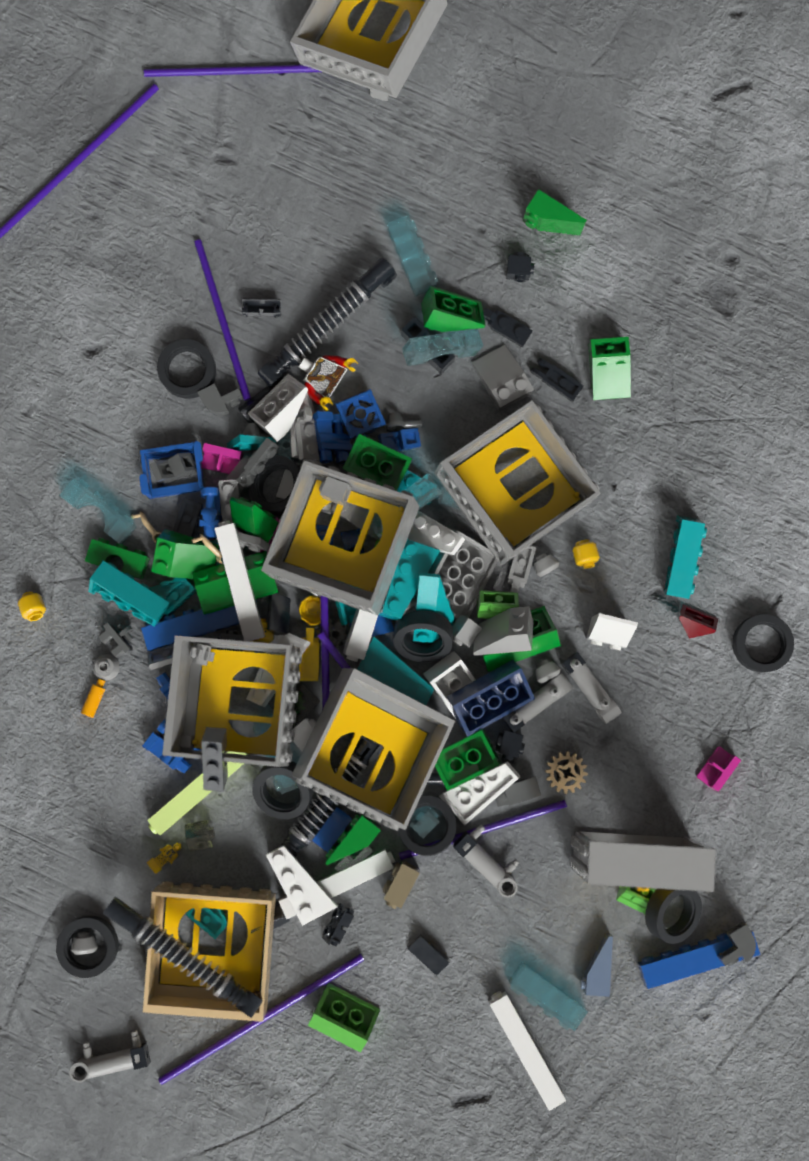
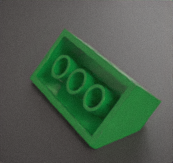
[193,551,279,615]
[481,606,561,672]

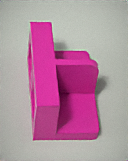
[202,443,243,474]
[697,747,741,792]

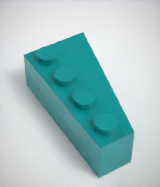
[664,515,707,599]
[379,539,441,621]
[88,561,169,627]
[357,637,434,706]

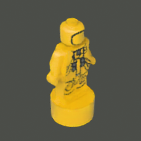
[146,842,182,874]

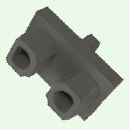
[98,623,133,658]

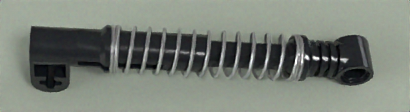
[257,257,397,388]
[281,735,380,857]
[103,896,263,1018]

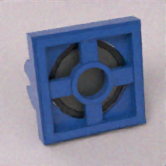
[336,389,386,439]

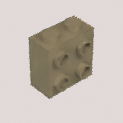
[382,860,420,909]

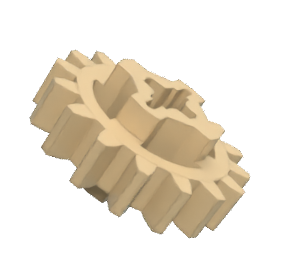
[545,751,588,794]

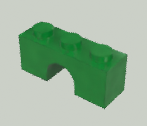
[85,538,150,580]

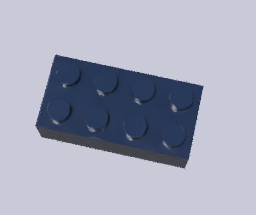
[446,660,535,737]

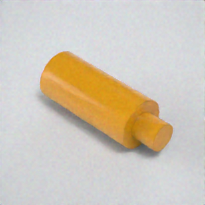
[80,678,106,718]

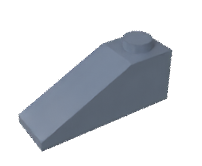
[581,933,613,997]

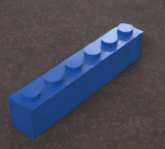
[141,599,261,651]
[638,930,760,989]

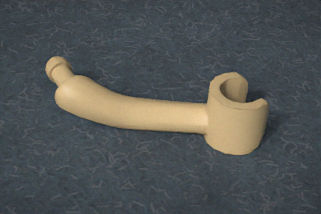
[131,512,161,543]
[192,534,222,564]

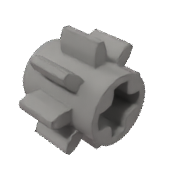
[189,643,215,666]

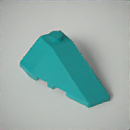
[413,573,454,643]

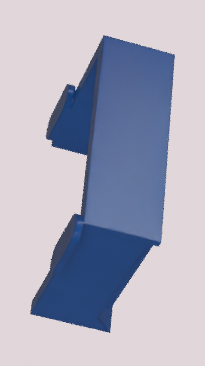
[139,441,205,499]

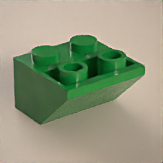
[230,497,279,543]

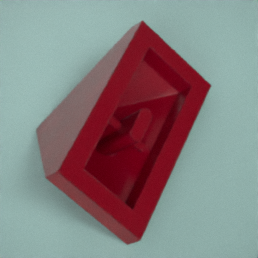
[679,604,718,639]

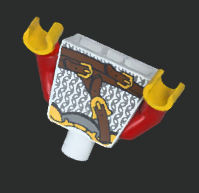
[298,355,358,411]

